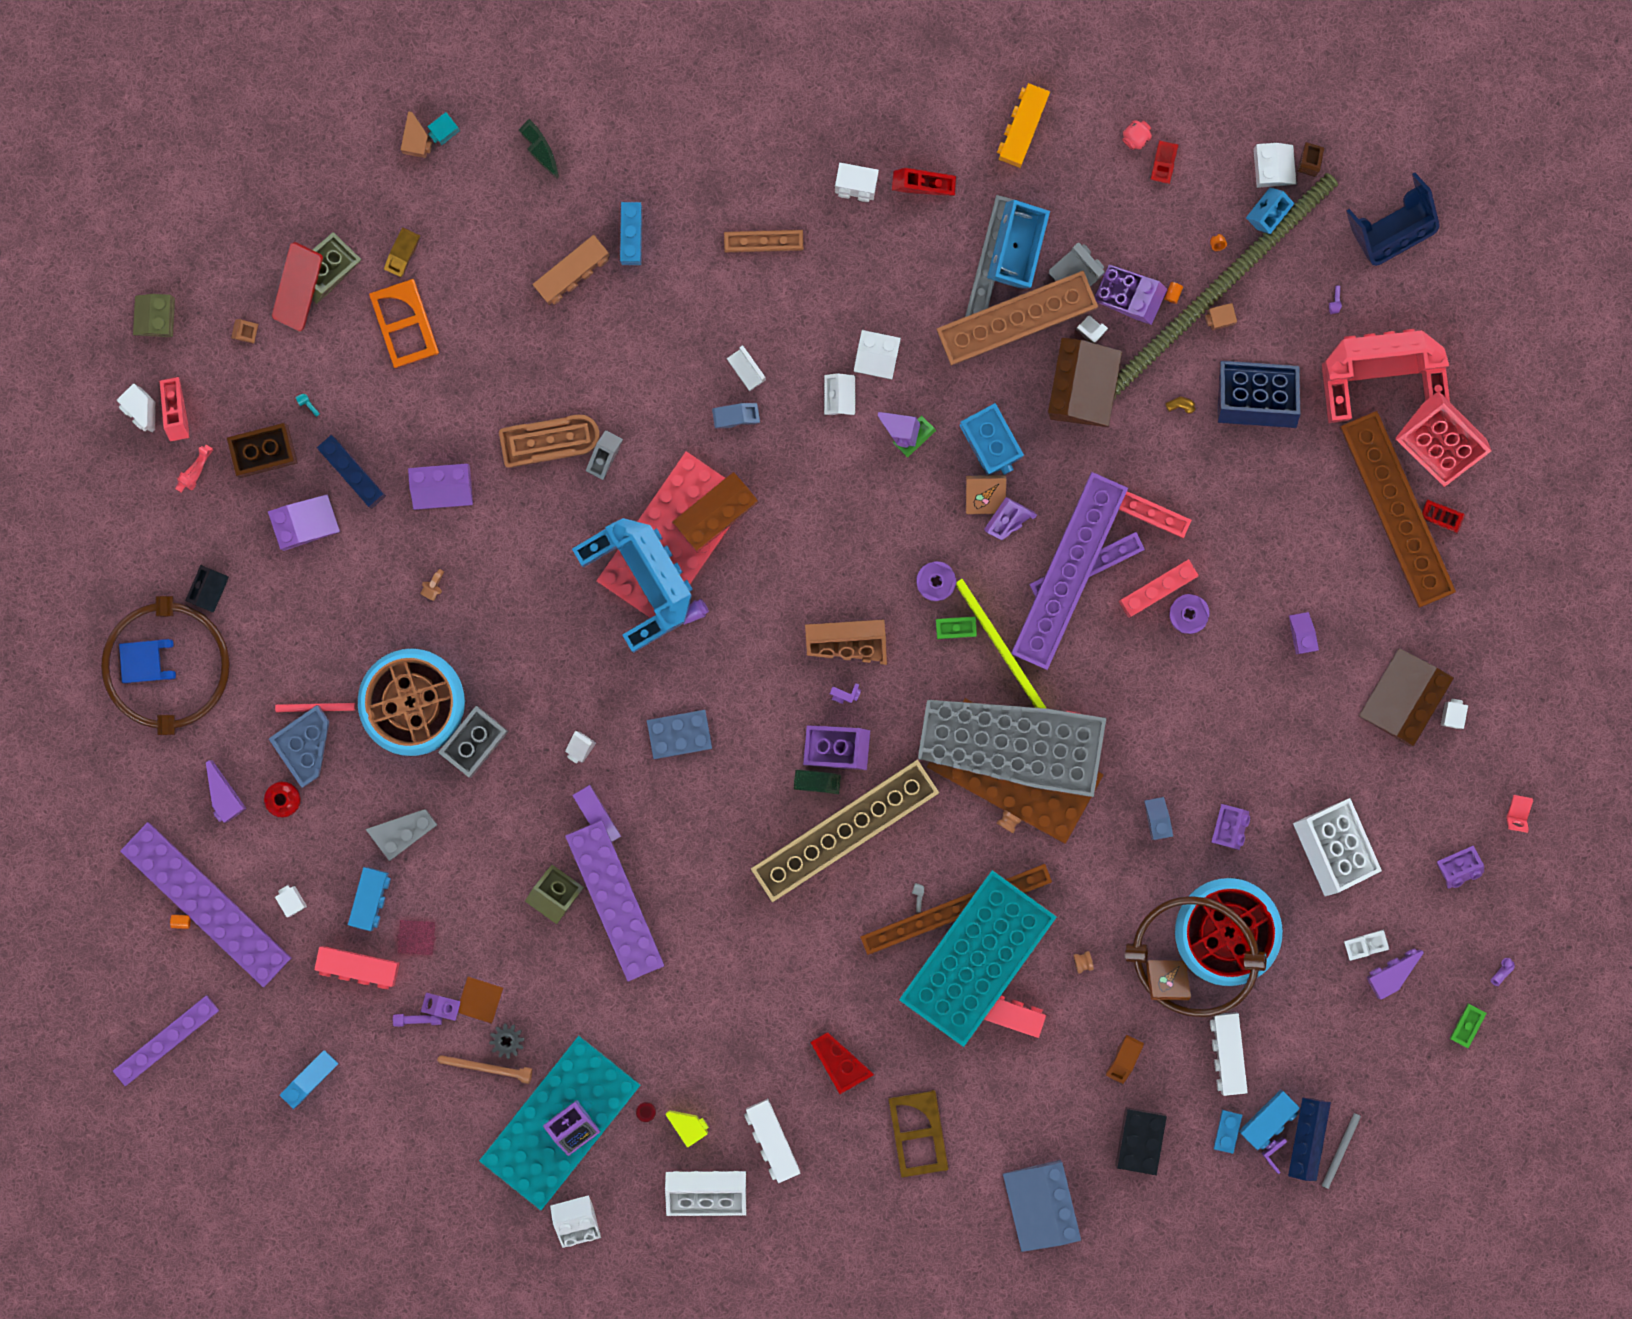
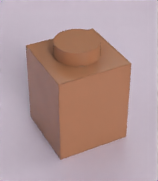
[1205,303,1237,331]

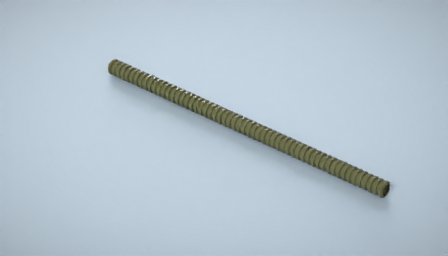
[1085,173,1338,425]

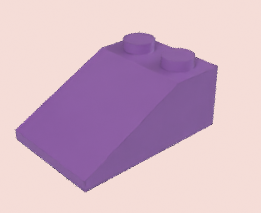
[268,494,340,551]
[803,726,870,770]

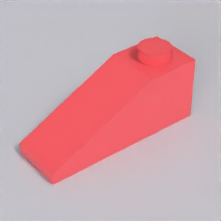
[159,377,190,442]

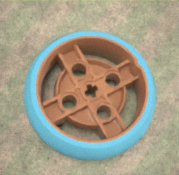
[358,649,465,756]

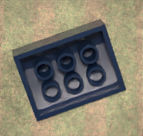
[1218,361,1300,428]

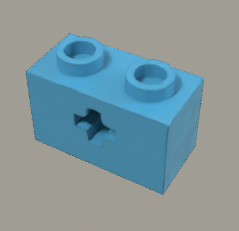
[1246,187,1294,234]

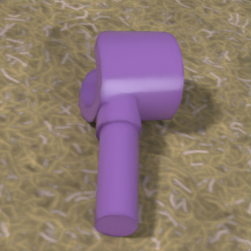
[1329,286,1342,314]

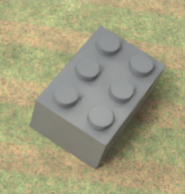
[438,706,509,778]

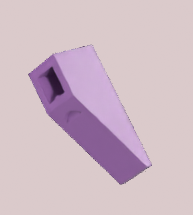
[1366,948,1423,1000]

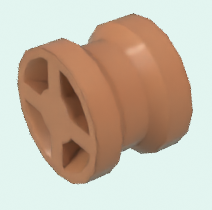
[997,810,1021,833]
[1073,951,1094,974]

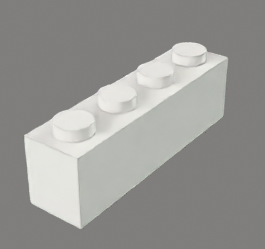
[1210,1012,1248,1096]
[744,1099,800,1183]

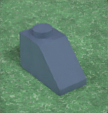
[1144,797,1173,840]

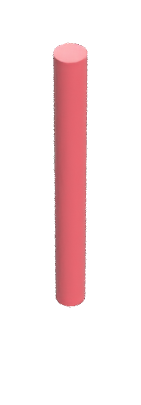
[275,703,356,712]

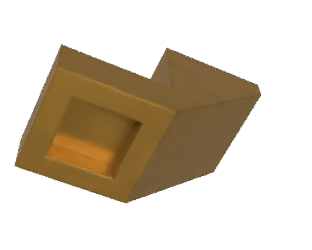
[384,228,420,278]

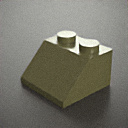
[133,294,175,337]
[525,865,584,924]

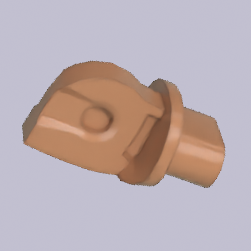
[420,569,444,601]

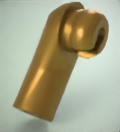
[1165,397,1195,414]

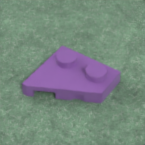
[984,497,1037,540]

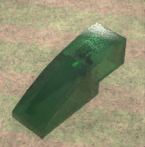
[519,119,560,179]

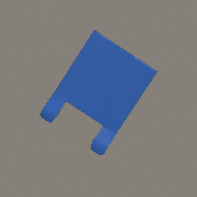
[119,639,176,683]

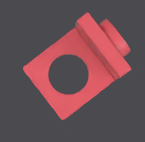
[1506,795,1533,833]

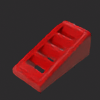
[1422,499,1465,534]

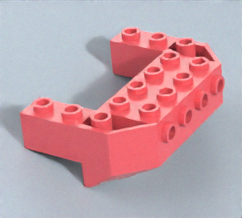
[1322,329,1450,423]

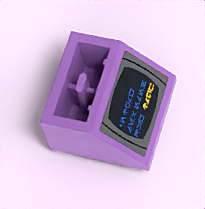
[543,1100,601,1156]

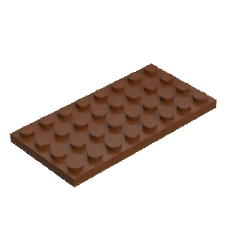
[927,698,1104,844]

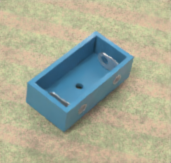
[987,200,1050,289]

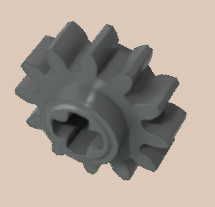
[489,1023,525,1059]

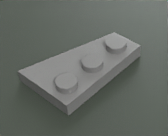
[366,809,437,861]

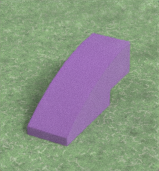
[573,785,621,842]

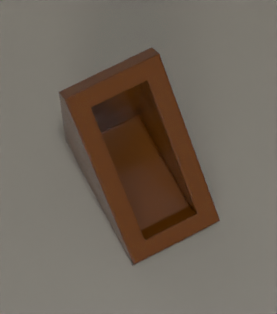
[1297,142,1324,177]

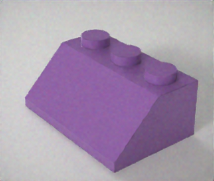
[408,464,473,510]

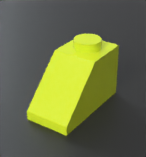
[666,1110,709,1148]

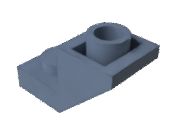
[712,403,760,428]

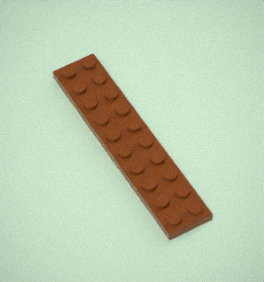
[1340,411,1456,608]

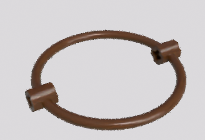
[101,596,230,735]
[1125,896,1267,1017]

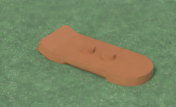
[499,415,600,468]

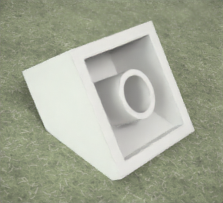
[1254,143,1296,188]
[854,330,901,379]

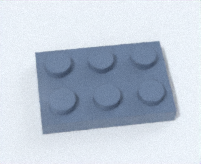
[647,710,712,759]

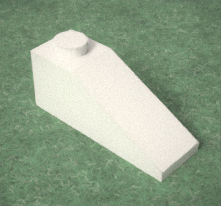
[565,731,596,764]

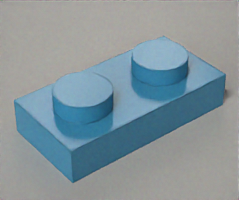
[1213,1110,1242,1154]

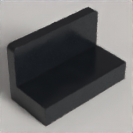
[185,565,229,612]

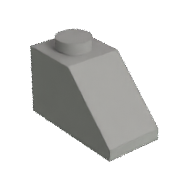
[586,430,623,480]

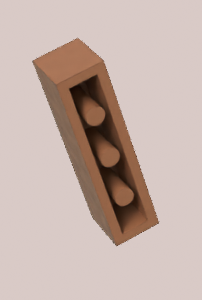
[532,235,610,305]

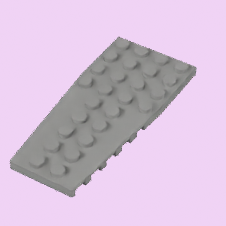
[918,700,1106,797]

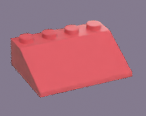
[1396,391,1492,487]

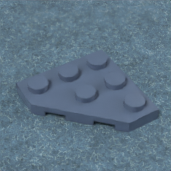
[269,705,330,788]

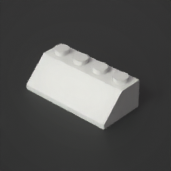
[665,1171,746,1216]

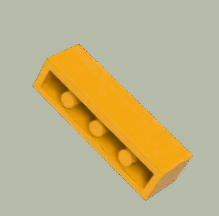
[997,83,1050,168]

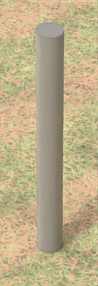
[1321,1113,1361,1189]

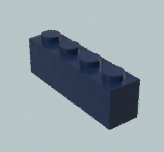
[316,435,386,509]
[1288,1097,1331,1181]

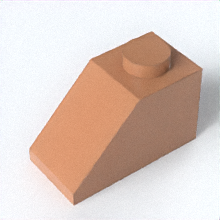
[401,112,432,158]

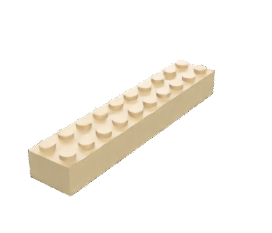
[751,760,939,902]

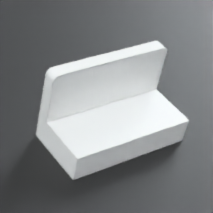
[727,345,766,391]
[824,373,855,415]

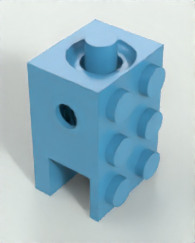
[959,403,1024,476]

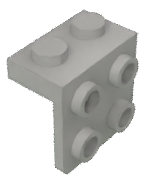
[1049,242,1105,286]

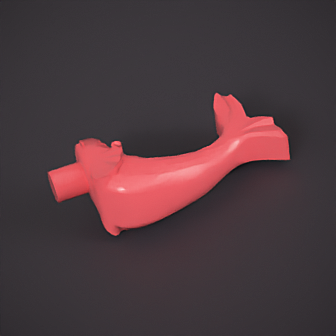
[175,445,213,493]

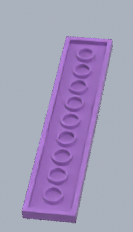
[1011,472,1128,670]
[120,822,292,988]

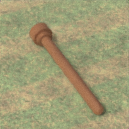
[437,1055,533,1084]

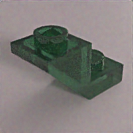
[794,770,841,794]

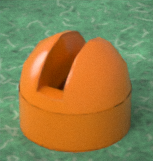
[1210,234,1227,251]

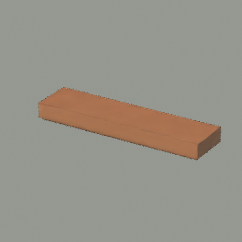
[724,230,803,253]

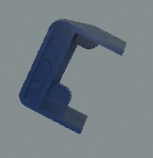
[1346,172,1440,266]

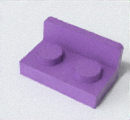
[1212,804,1250,850]
[1437,846,1484,888]

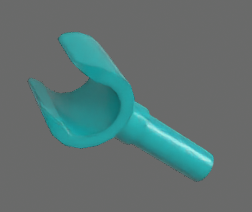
[296,394,320,417]

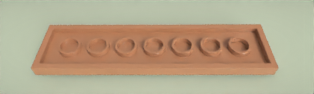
[936,270,1098,366]

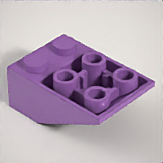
[1094,265,1167,325]

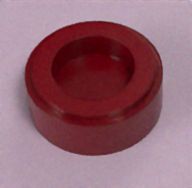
[636,1102,656,1122]

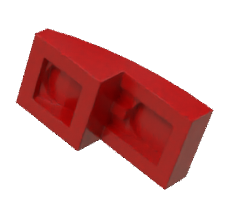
[1150,140,1178,184]

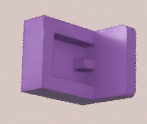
[830,683,861,704]

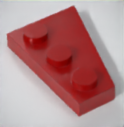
[810,1032,874,1094]

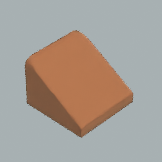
[231,319,258,343]

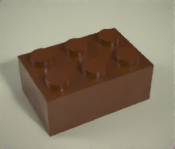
[227,423,298,478]

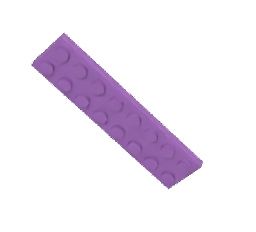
[565,820,664,981]

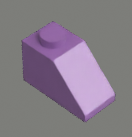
[878,412,920,448]
[1289,612,1319,655]

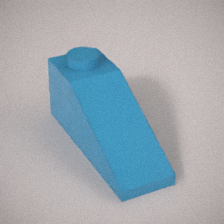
[279,1050,339,1109]

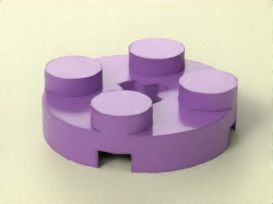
[916,561,956,601]
[1169,594,1209,634]

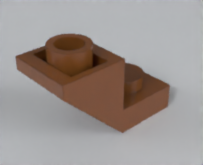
[1106,1035,1144,1084]

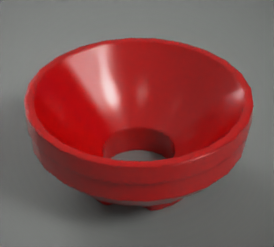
[264,782,301,818]

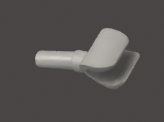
[912,883,924,912]

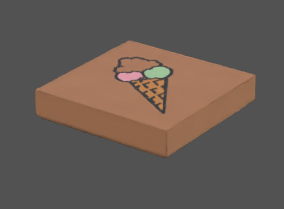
[966,475,1006,514]

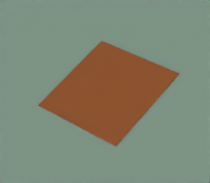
[458,977,503,1024]

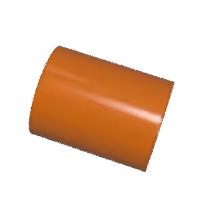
[1164,282,1183,304]
[170,914,191,929]

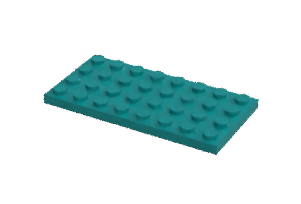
[899,870,1057,1047]
[479,1036,641,1210]

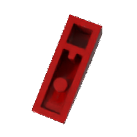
[892,168,956,196]

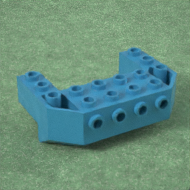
[572,518,693,653]

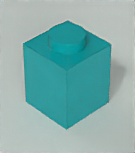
[427,112,460,145]

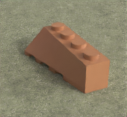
[805,620,887,665]

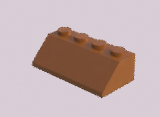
[672,472,759,552]

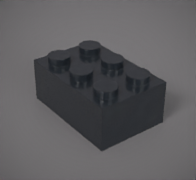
[1115,1107,1167,1176]

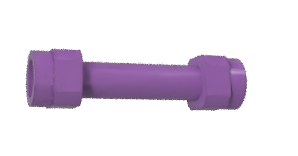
[393,1014,442,1027]

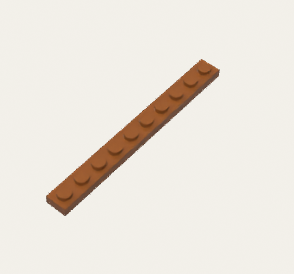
[860,864,1052,955]

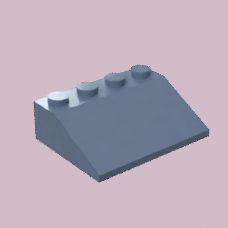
[1003,1160,1081,1252]

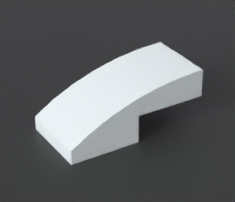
[1344,930,1389,961]

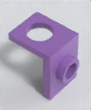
[421,993,460,1021]
[1261,1137,1287,1174]

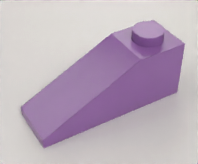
[206,760,247,823]

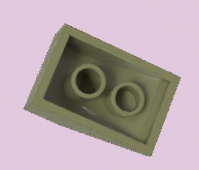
[312,232,362,304]

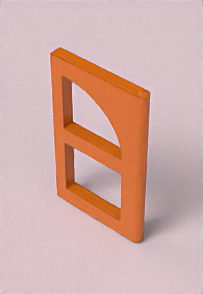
[369,279,439,368]

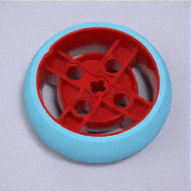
[1175,878,1283,986]

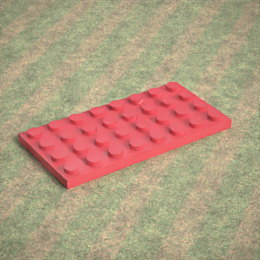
[597,451,730,618]

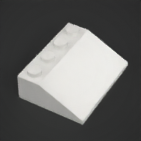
[1293,798,1382,896]

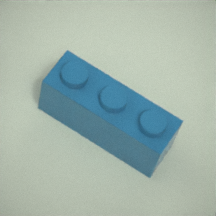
[620,202,642,265]
[348,867,391,931]
[1239,1089,1300,1150]

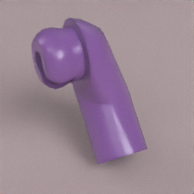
[1491,958,1515,986]

